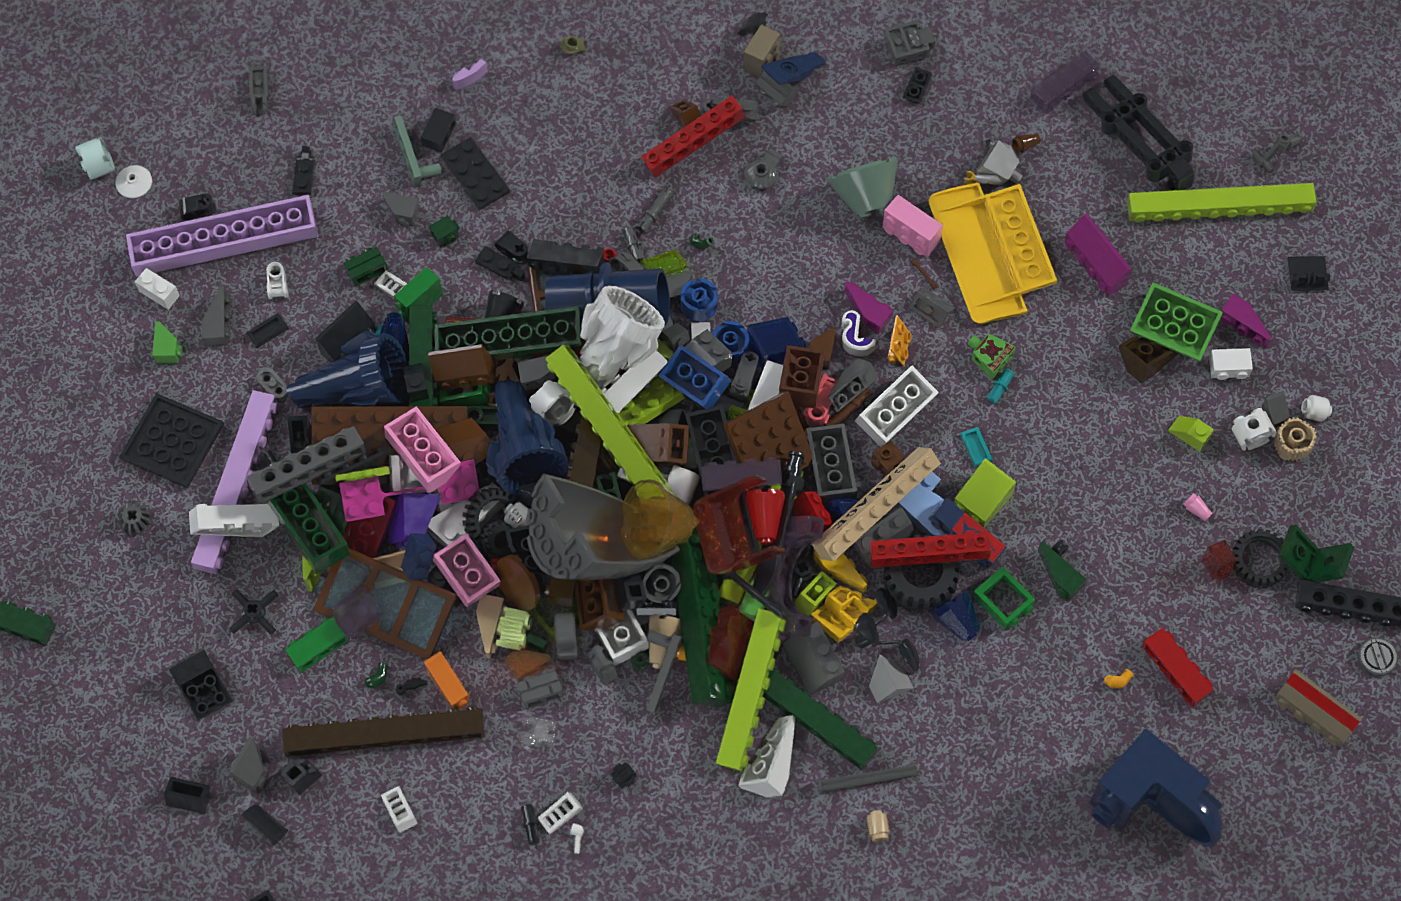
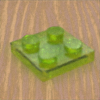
[641,249,688,275]

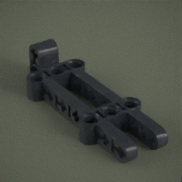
[1082,75,1194,191]

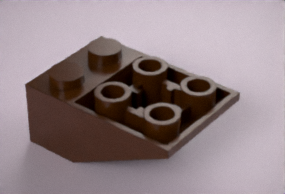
[627,424,689,468]

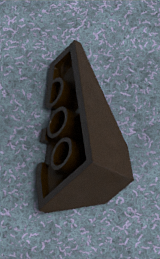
[1118,336,1179,383]

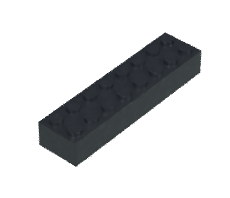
[685,405,760,564]

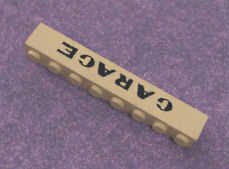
[812,447,941,561]

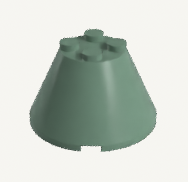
[826,157,898,218]

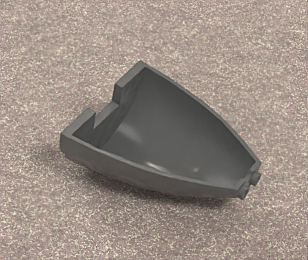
[526,474,680,580]

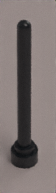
[718,562,786,619]

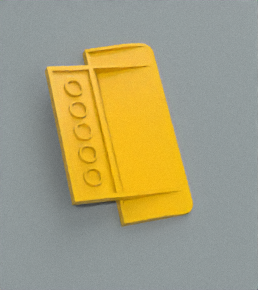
[929,182,1057,324]

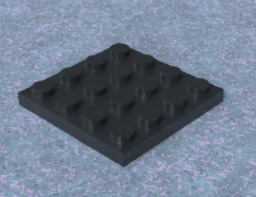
[119,393,224,488]

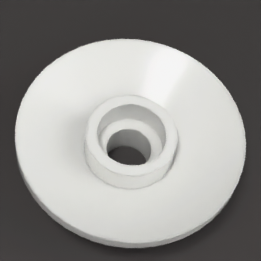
[115,165,152,198]

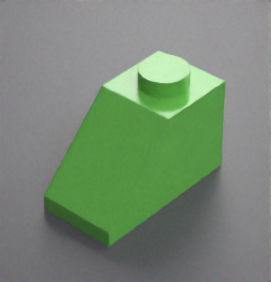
[152,322,183,363]

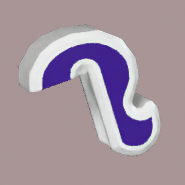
[841,310,876,356]

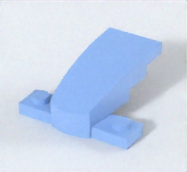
[896,472,946,536]

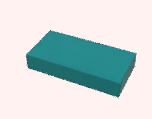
[960,427,993,468]

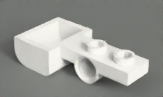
[617,465,700,510]

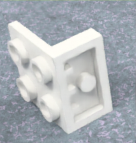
[388,455,427,495]

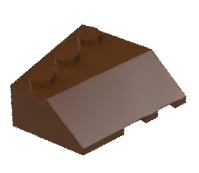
[435,418,491,465]

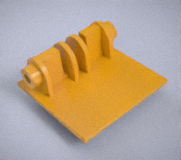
[887,315,911,366]

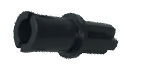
[521,804,540,846]

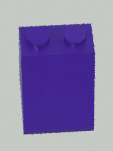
[389,493,440,548]

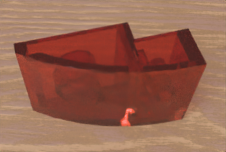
[708,605,755,680]

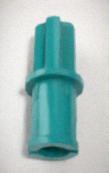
[987,368,1015,404]

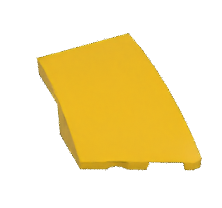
[810,586,878,643]

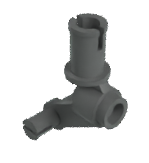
[1252,133,1303,173]

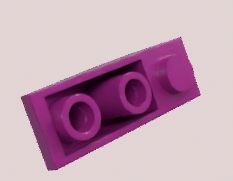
[844,281,893,334]
[1221,293,1271,348]

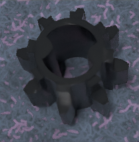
[610,762,637,788]

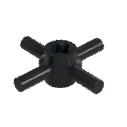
[778,543,832,599]
[229,589,279,635]

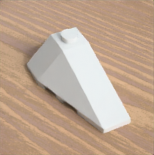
[738,715,795,797]

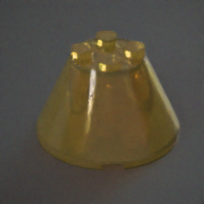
[620,479,697,559]

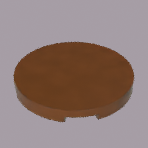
[496,554,540,611]

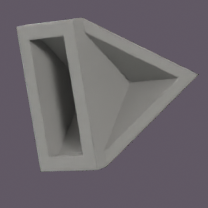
[869,655,913,704]

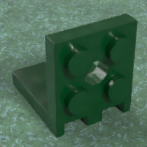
[1278,524,1355,583]

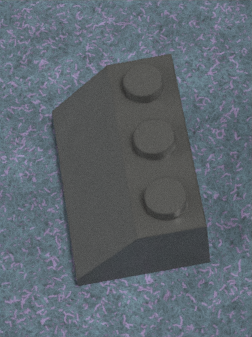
[852,505,915,569]
[782,621,845,695]

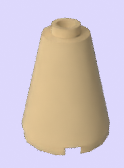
[649,615,682,669]

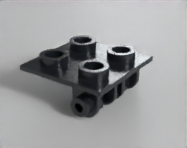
[1287,256,1330,291]

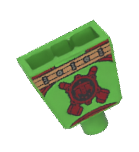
[968,334,1016,380]

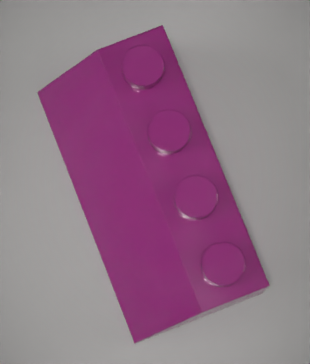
[1065,213,1132,296]

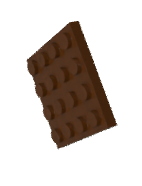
[723,391,812,491]

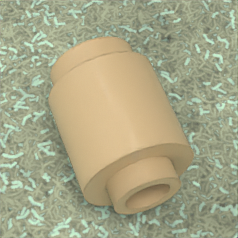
[866,810,890,842]

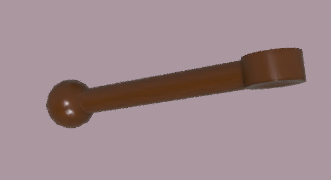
[911,259,937,290]

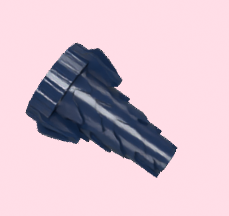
[287,331,409,408]
[486,380,569,496]

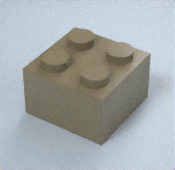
[744,25,782,77]

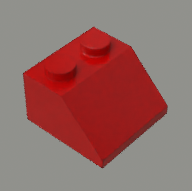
[792,492,833,537]

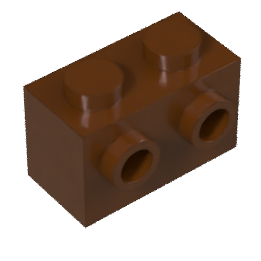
[871,441,906,478]

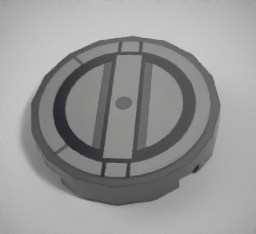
[1357,637,1399,677]

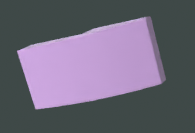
[452,59,488,90]

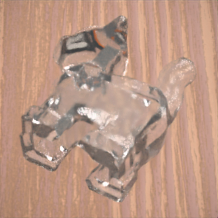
[519,717,558,749]

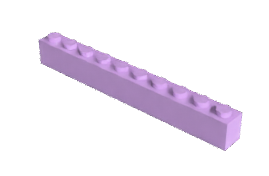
[191,390,279,574]

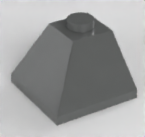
[229,737,267,793]

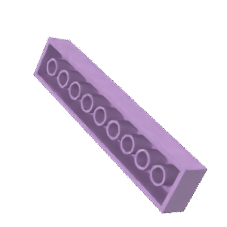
[126,195,318,277]

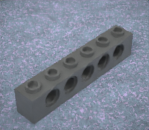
[247,426,366,504]

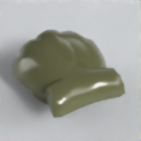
[560,36,586,54]

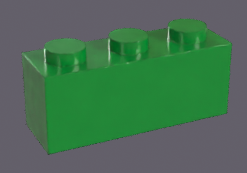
[285,616,350,673]

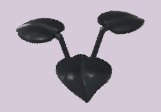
[853,588,919,673]

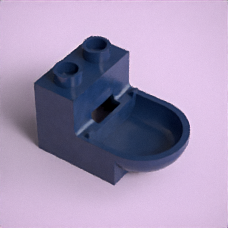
[1089,728,1223,847]

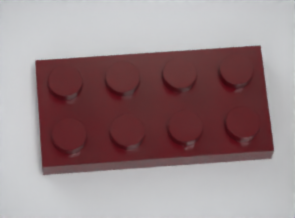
[343,496,398,572]

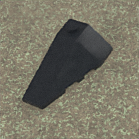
[505,525,551,599]

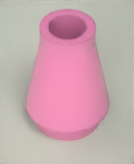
[1183,493,1212,521]

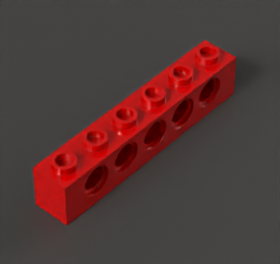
[641,95,745,178]
[869,532,991,568]

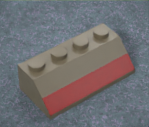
[1274,669,1362,748]

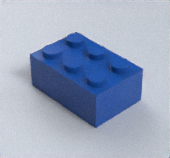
[659,344,731,409]

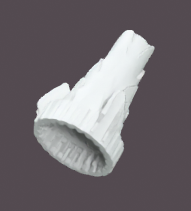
[566,286,665,407]

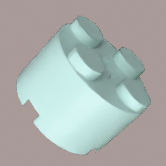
[76,137,115,179]

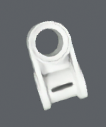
[267,262,288,300]

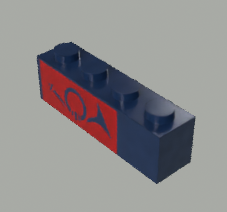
[928,498,1007,568]

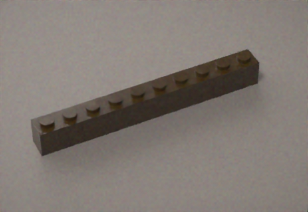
[545,418,602,607]
[282,707,485,757]

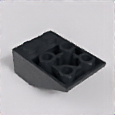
[168,648,233,721]

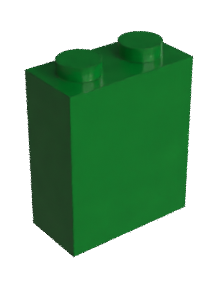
[394,267,443,322]

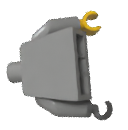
[964,139,1023,185]

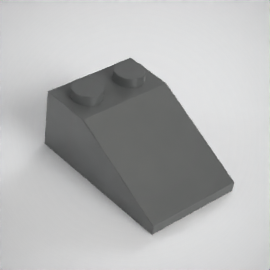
[685,329,732,372]

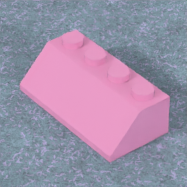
[384,406,461,493]

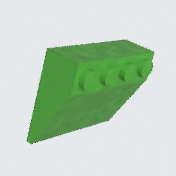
[1130,283,1223,362]

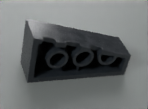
[527,239,605,275]

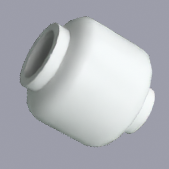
[1301,395,1332,422]

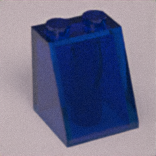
[747,317,806,371]

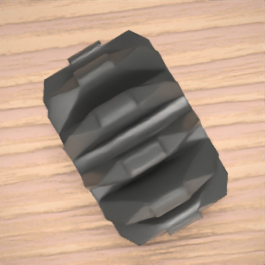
[117,502,151,535]

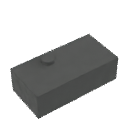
[806,424,857,506]

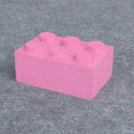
[883,195,943,257]
[433,533,501,608]

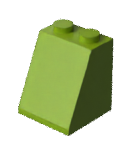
[954,458,1016,528]

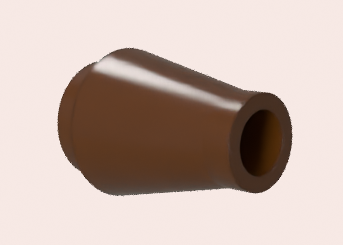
[1012,133,1041,153]

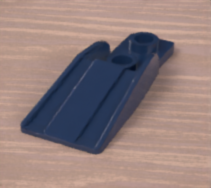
[761,51,826,85]

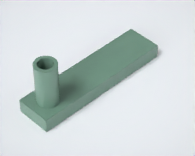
[394,116,441,187]

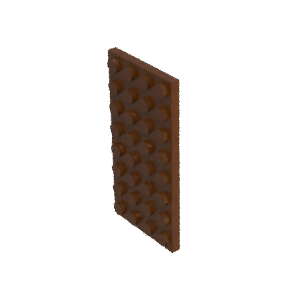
[311,406,467,485]

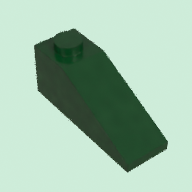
[1038,541,1087,601]

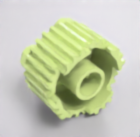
[496,607,532,651]

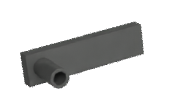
[646,630,683,713]

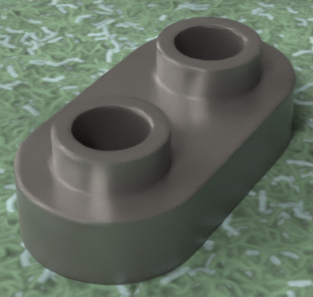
[257,368,288,401]

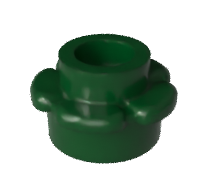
[630,651,649,670]

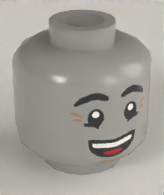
[504,502,528,528]

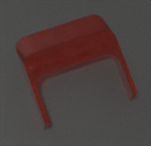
[693,475,785,574]

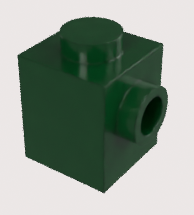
[429,215,460,248]

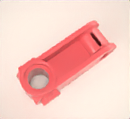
[803,373,838,428]

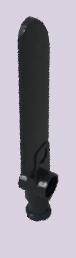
[752,451,805,599]

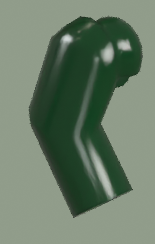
[690,234,714,250]
[365,663,388,688]

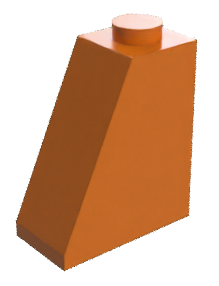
[424,651,470,710]

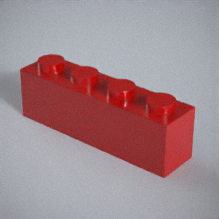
[1142,627,1213,708]

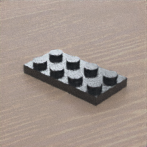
[440,137,510,211]

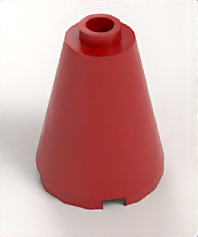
[746,489,785,545]

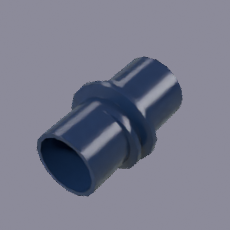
[545,263,670,325]

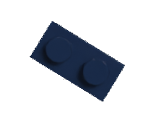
[401,533,436,580]

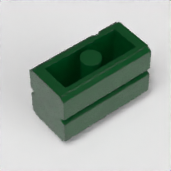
[343,247,388,287]

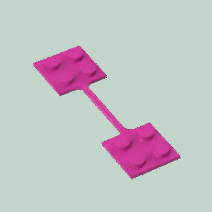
[339,459,479,522]

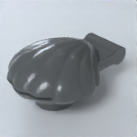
[744,148,784,190]

